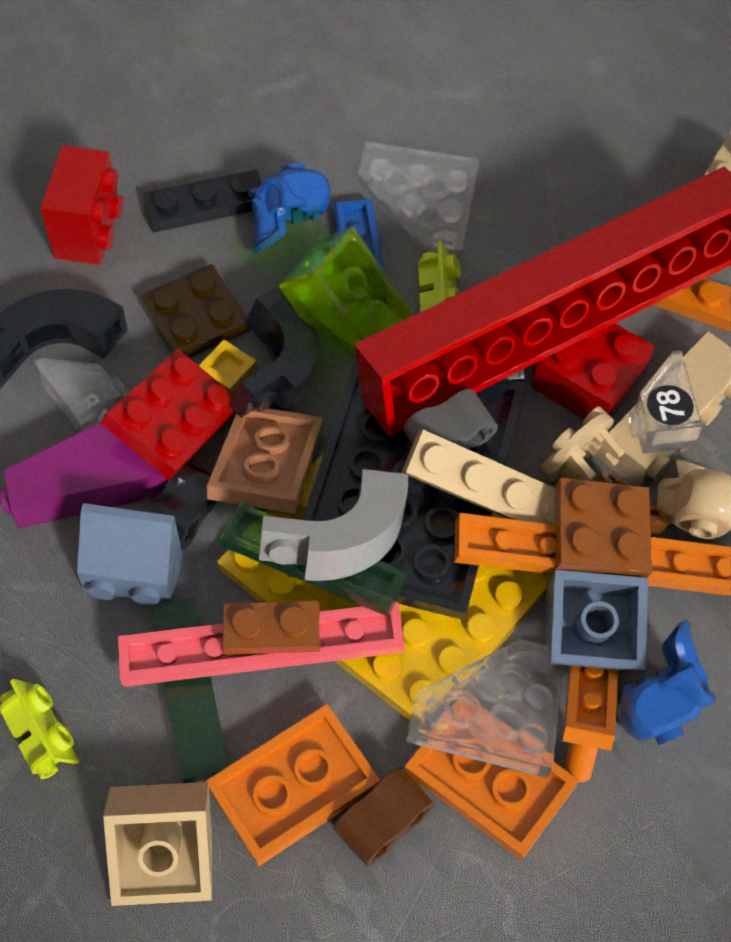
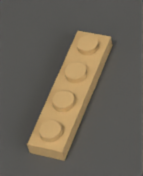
[401,430,556,525]

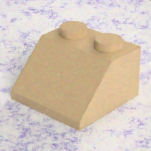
[103,782,212,906]

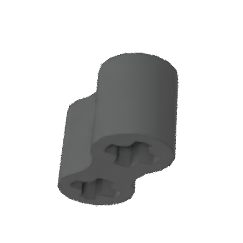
[403,389,498,449]

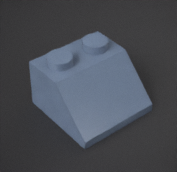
[77,503,183,606]
[545,570,648,672]

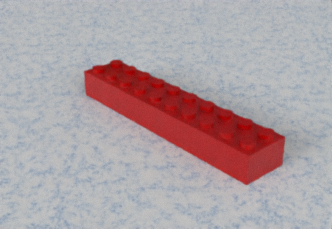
[354,166,731,436]

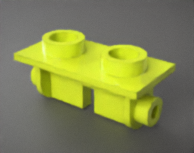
[418,241,461,312]
[0,679,80,779]

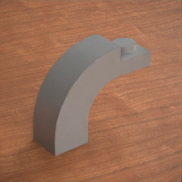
[259,469,408,581]

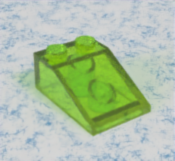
[278,226,414,358]

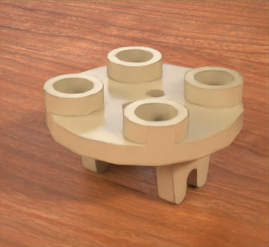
[540,406,624,481]

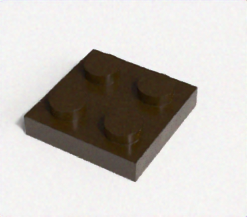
[139,264,250,358]

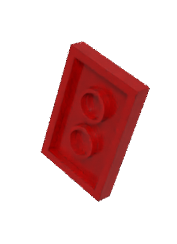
[100,349,236,480]

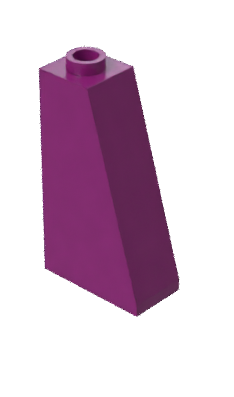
[0,422,168,528]

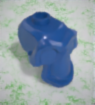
[247,163,331,255]
[617,619,716,745]

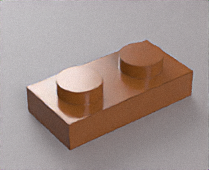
[223,600,320,655]

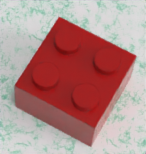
[40,145,123,265]
[532,323,655,419]

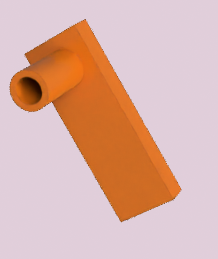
[562,666,618,782]

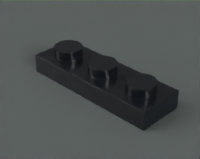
[143,169,262,233]

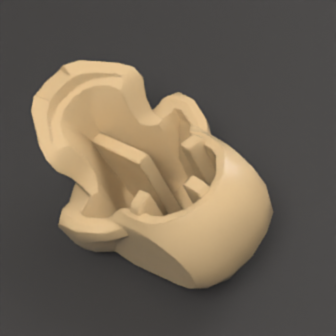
[657,460,731,539]

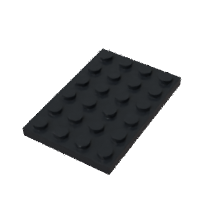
[286,357,525,620]

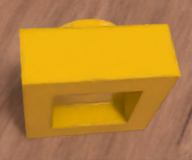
[199,340,257,395]

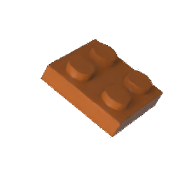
[555,477,652,578]

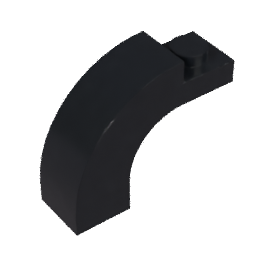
[230,281,319,418]
[0,289,128,389]

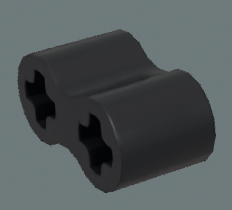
[147,462,218,549]

